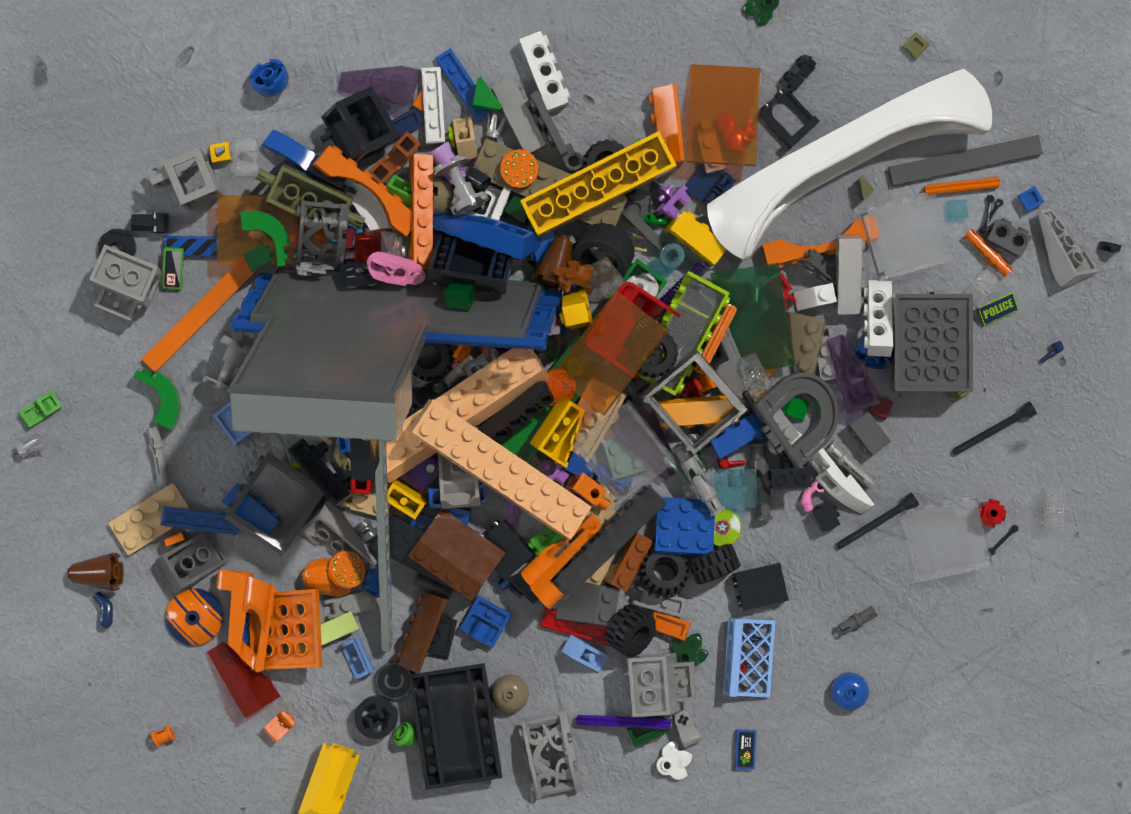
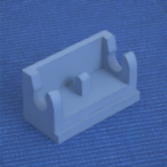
[340,635,375,679]

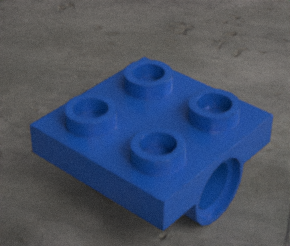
[460,595,512,648]

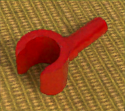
[717,457,745,469]

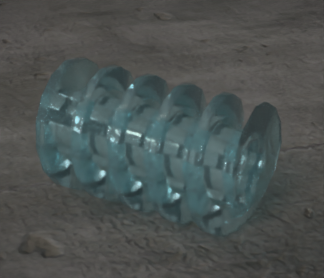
[659,243,685,270]

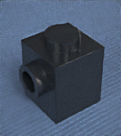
[812,502,841,532]

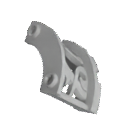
[519,710,583,799]

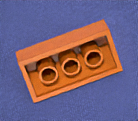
[649,84,685,165]

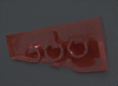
[207,641,280,718]

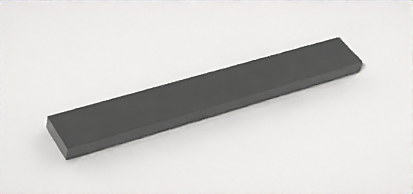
[888,135,1043,186]

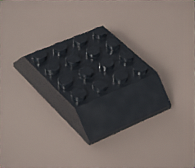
[428,231,514,295]
[408,663,502,790]

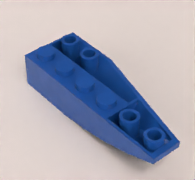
[433,214,540,260]

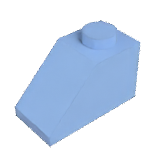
[562,635,609,672]

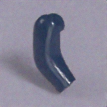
[93,591,113,628]

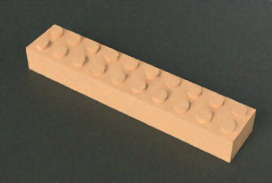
[386,348,550,483]
[408,399,591,539]

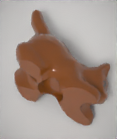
[553,260,594,293]

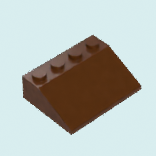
[408,509,506,601]
[396,592,447,674]

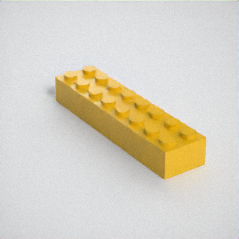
[520,131,677,237]

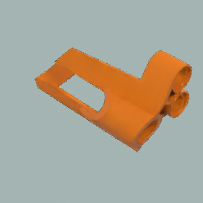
[521,513,600,609]
[216,569,276,673]

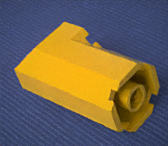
[298,741,361,814]

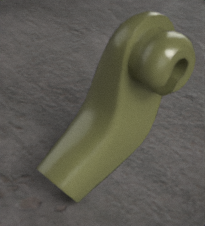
[333,438,351,471]

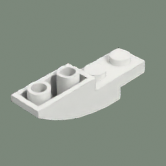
[808,448,875,514]

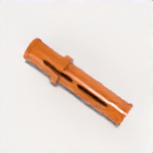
[964,228,1013,277]

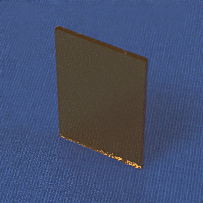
[687,64,760,166]
[216,195,322,265]
[553,291,668,416]

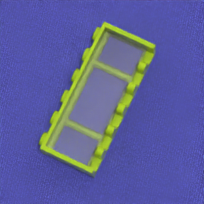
[634,271,730,396]

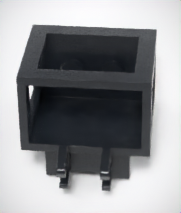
[319,86,401,163]

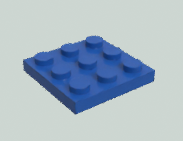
[655,497,715,556]

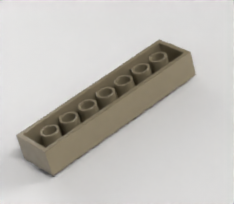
[473,138,627,226]

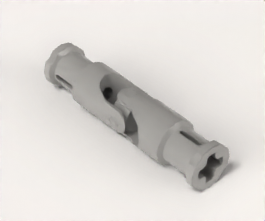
[672,445,726,517]

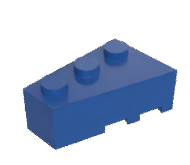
[709,411,766,459]

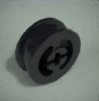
[355,695,398,739]

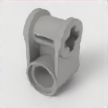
[673,709,702,748]

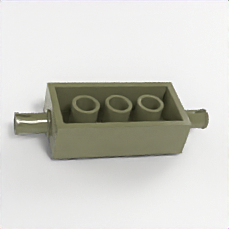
[255,164,365,232]

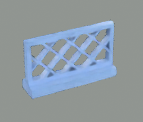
[723,617,775,697]

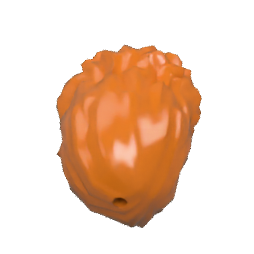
[301,557,351,598]

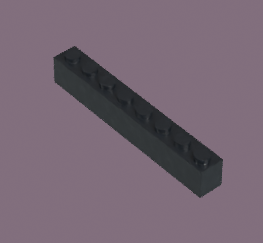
[551,485,667,611]

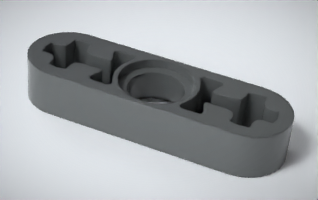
[622,206,667,251]

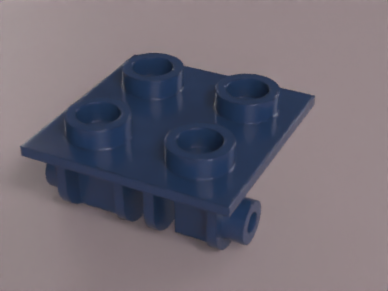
[685,164,736,206]

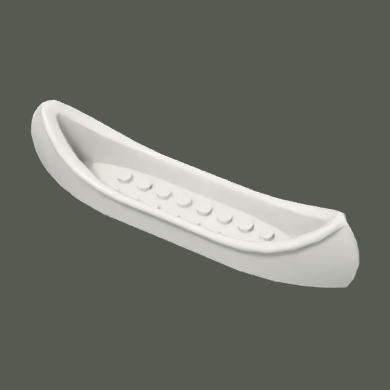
[707,69,992,260]

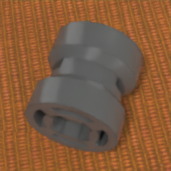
[353,517,377,543]

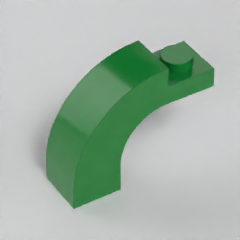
[240,211,291,267]
[133,369,181,430]

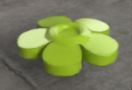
[445,126,456,148]

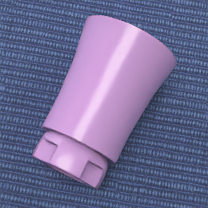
[428,141,466,185]

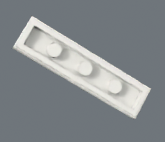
[421,67,445,144]

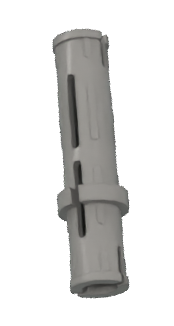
[147,426,171,485]

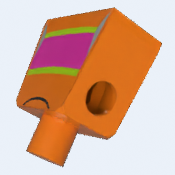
[565,473,611,511]

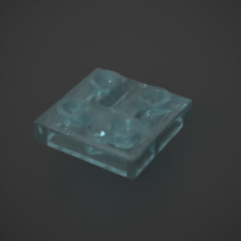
[717,469,757,508]

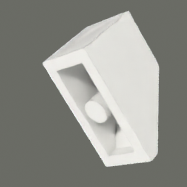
[793,283,837,311]

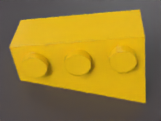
[662,211,726,265]
[560,288,593,330]
[530,395,585,468]

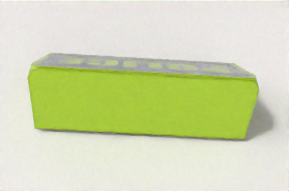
[976,292,1019,326]

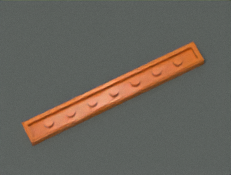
[142,250,261,373]

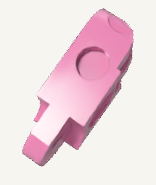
[367,252,426,286]

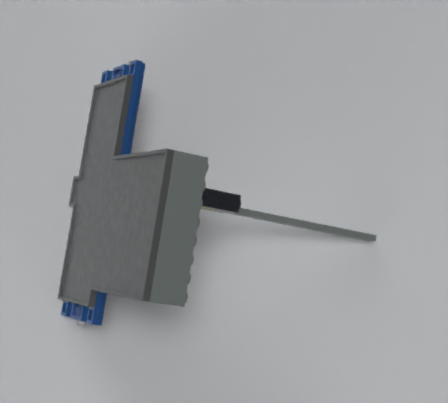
[230,267,562,652]

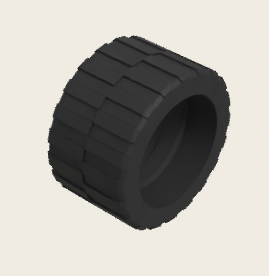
[572,223,635,288]

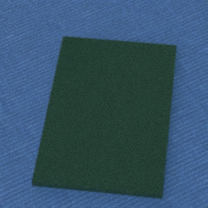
[711,263,796,372]

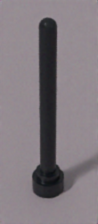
[742,390,794,469]
[952,401,1037,455]
[836,492,919,549]

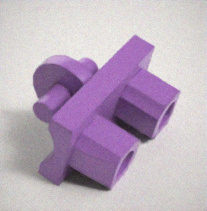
[656,184,691,219]
[538,460,569,486]

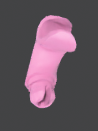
[800,480,825,512]

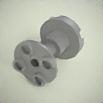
[434,155,489,216]
[202,335,252,392]

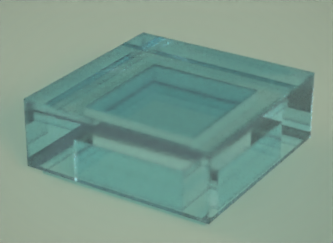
[946,199,969,221]

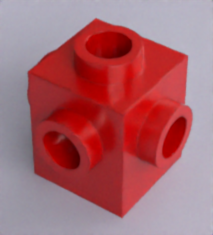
[977,499,1006,527]

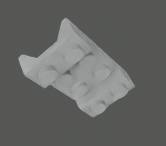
[438,453,481,509]

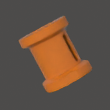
[151,725,176,748]

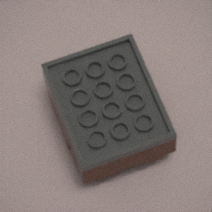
[892,292,973,392]

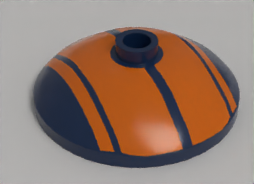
[165,588,223,646]

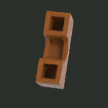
[368,131,422,185]
[603,532,653,592]

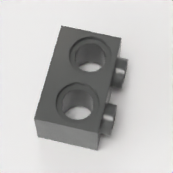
[985,218,1032,258]

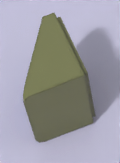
[858,176,874,201]

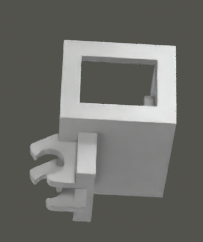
[147,147,224,211]
[89,244,163,322]
[628,652,698,717]

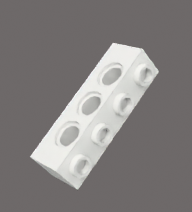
[519,31,571,112]
[863,280,893,357]

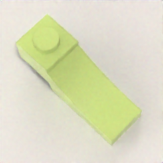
[300,611,359,654]

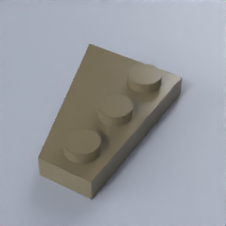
[788,312,826,375]

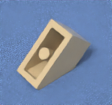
[453,116,478,159]

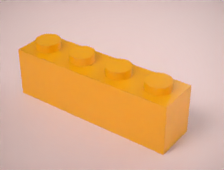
[658,395,738,429]

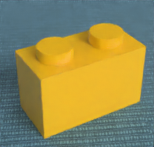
[388,479,428,519]

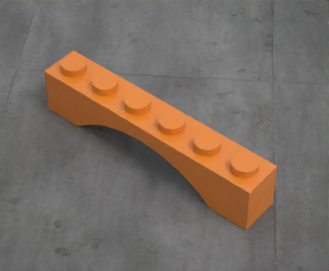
[313,145,412,237]
[409,154,433,273]
[761,215,880,270]

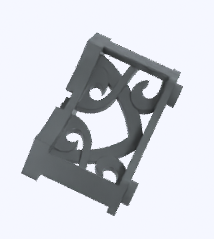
[292,201,349,270]

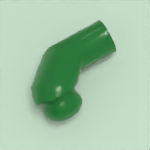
[644,213,670,226]

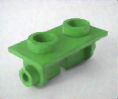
[528,527,564,555]

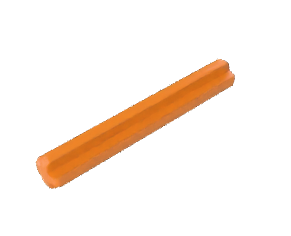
[924,177,1000,195]
[694,304,737,374]

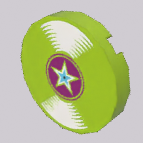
[714,509,741,546]

